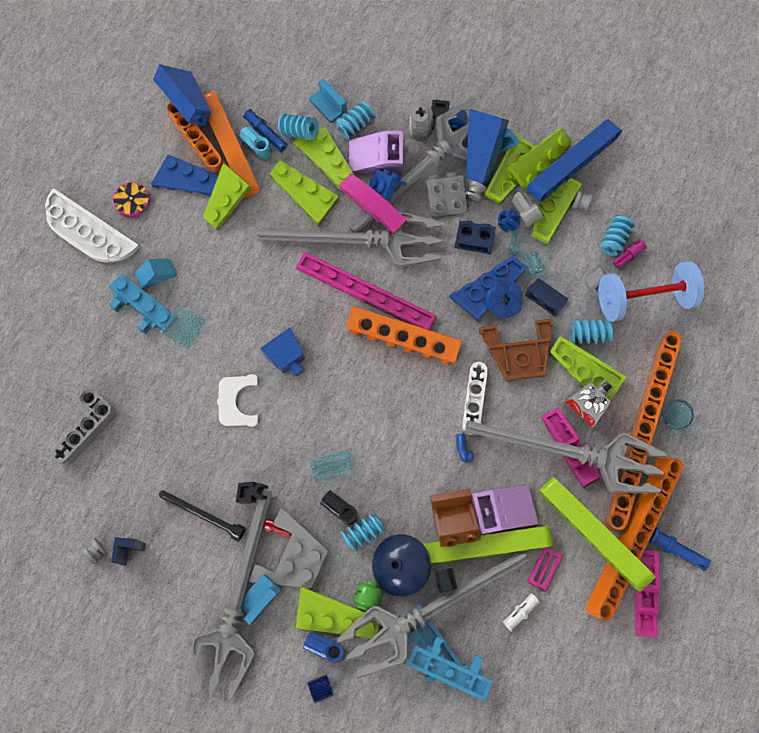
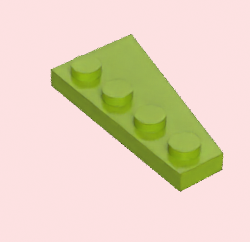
[506,128,572,193]
[269,160,339,227]
[531,178,582,244]
[296,586,379,638]

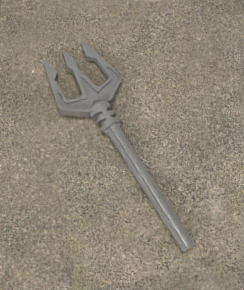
[349,98,486,233]
[257,212,442,268]
[465,421,667,493]
[190,490,272,700]
[337,552,529,678]

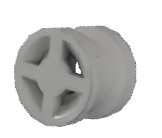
[465,181,487,203]
[572,190,592,212]
[82,538,108,564]

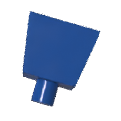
[260,327,305,376]

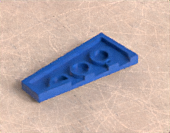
[151,154,219,196]
[449,256,527,321]

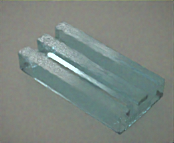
[310,450,353,481]

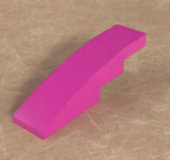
[338,173,407,234]
[541,408,601,488]
[635,550,660,638]

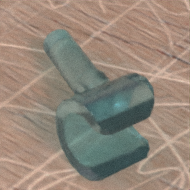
[508,230,521,256]

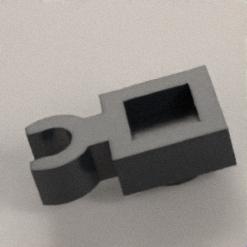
[431,99,450,130]
[236,482,269,504]

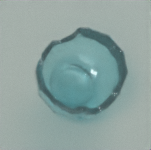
[663,399,694,431]

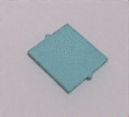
[161,304,205,348]

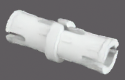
[502,593,540,632]

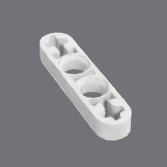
[462,362,487,436]

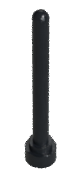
[159,490,246,542]

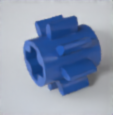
[498,208,520,232]

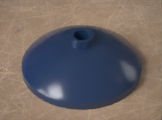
[372,534,431,597]

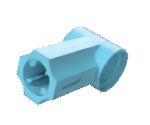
[238,126,272,160]

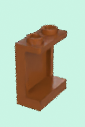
[431,489,481,547]

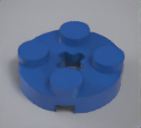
[486,280,523,318]

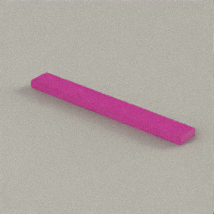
[296,252,437,330]

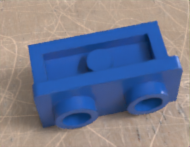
[369,169,407,200]

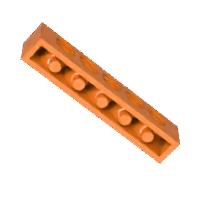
[346,306,462,365]

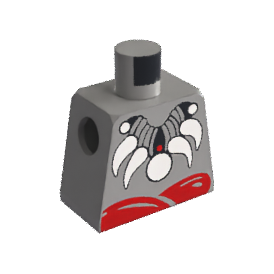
[565,380,614,428]

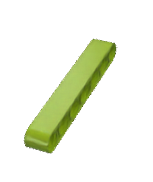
[538,477,655,592]
[424,526,554,565]

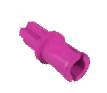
[613,239,646,268]

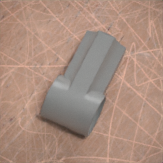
[512,192,543,227]

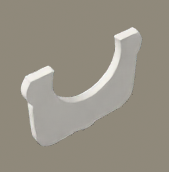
[217,374,258,427]

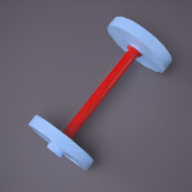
[598,261,704,322]

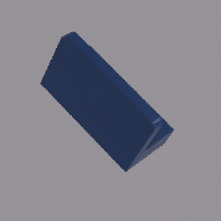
[525,278,568,317]
[111,537,145,566]

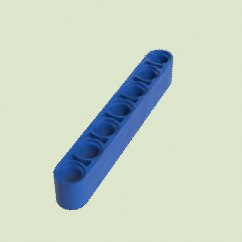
[526,119,622,202]

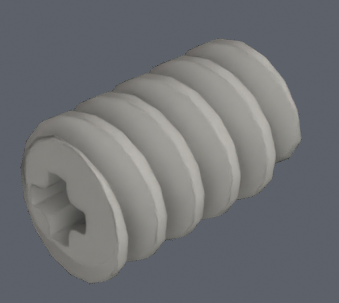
[409,103,433,141]

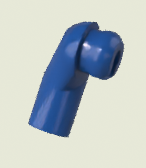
[456,434,474,463]

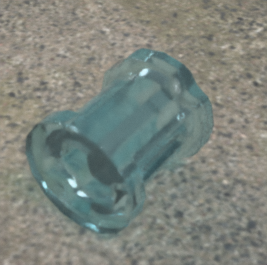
[522,251,545,275]

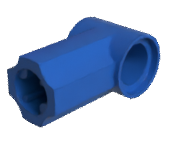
[303,631,346,662]

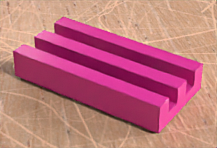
[527,547,563,592]

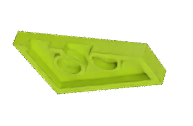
[203,163,251,230]

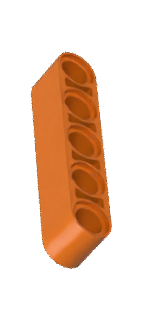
[167,102,223,175]

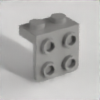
[424,172,467,217]

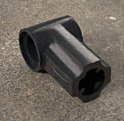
[320,490,358,525]
[435,568,458,593]

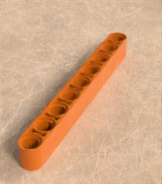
[586,457,683,621]

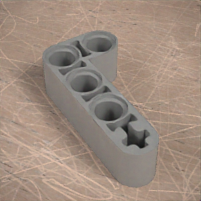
[51,389,116,466]

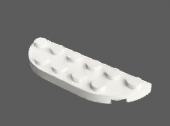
[45,188,140,262]

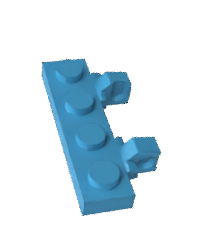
[109,274,178,334]
[404,605,464,688]
[406,637,493,702]

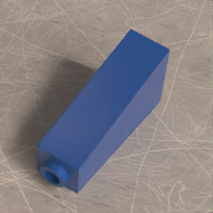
[153,64,211,126]
[466,109,509,185]

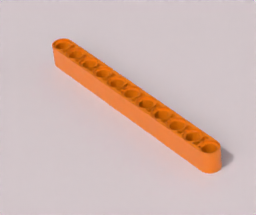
[605,331,681,532]

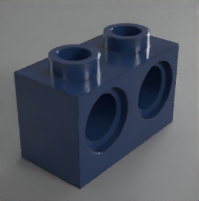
[454,220,496,254]

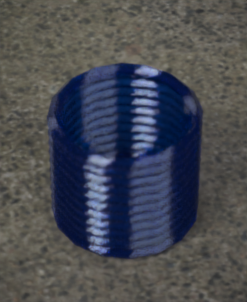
[307,674,334,704]

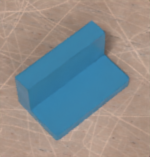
[309,78,347,123]
[241,574,282,625]

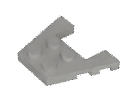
[248,507,328,588]

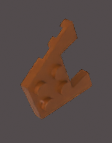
[479,318,553,382]

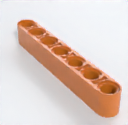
[203,90,260,199]

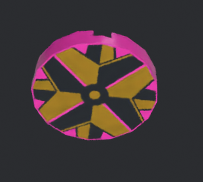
[113,182,150,218]

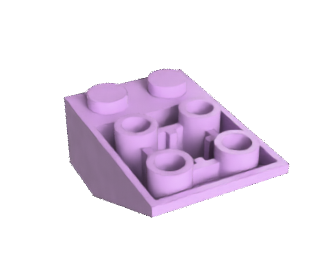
[349,131,403,174]
[472,485,538,535]

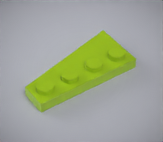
[294,127,354,190]
[483,135,535,204]
[549,336,626,401]

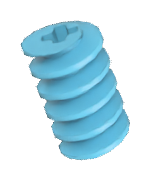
[336,101,376,140]
[278,113,319,140]
[599,215,635,257]
[570,319,613,344]
[340,511,385,552]

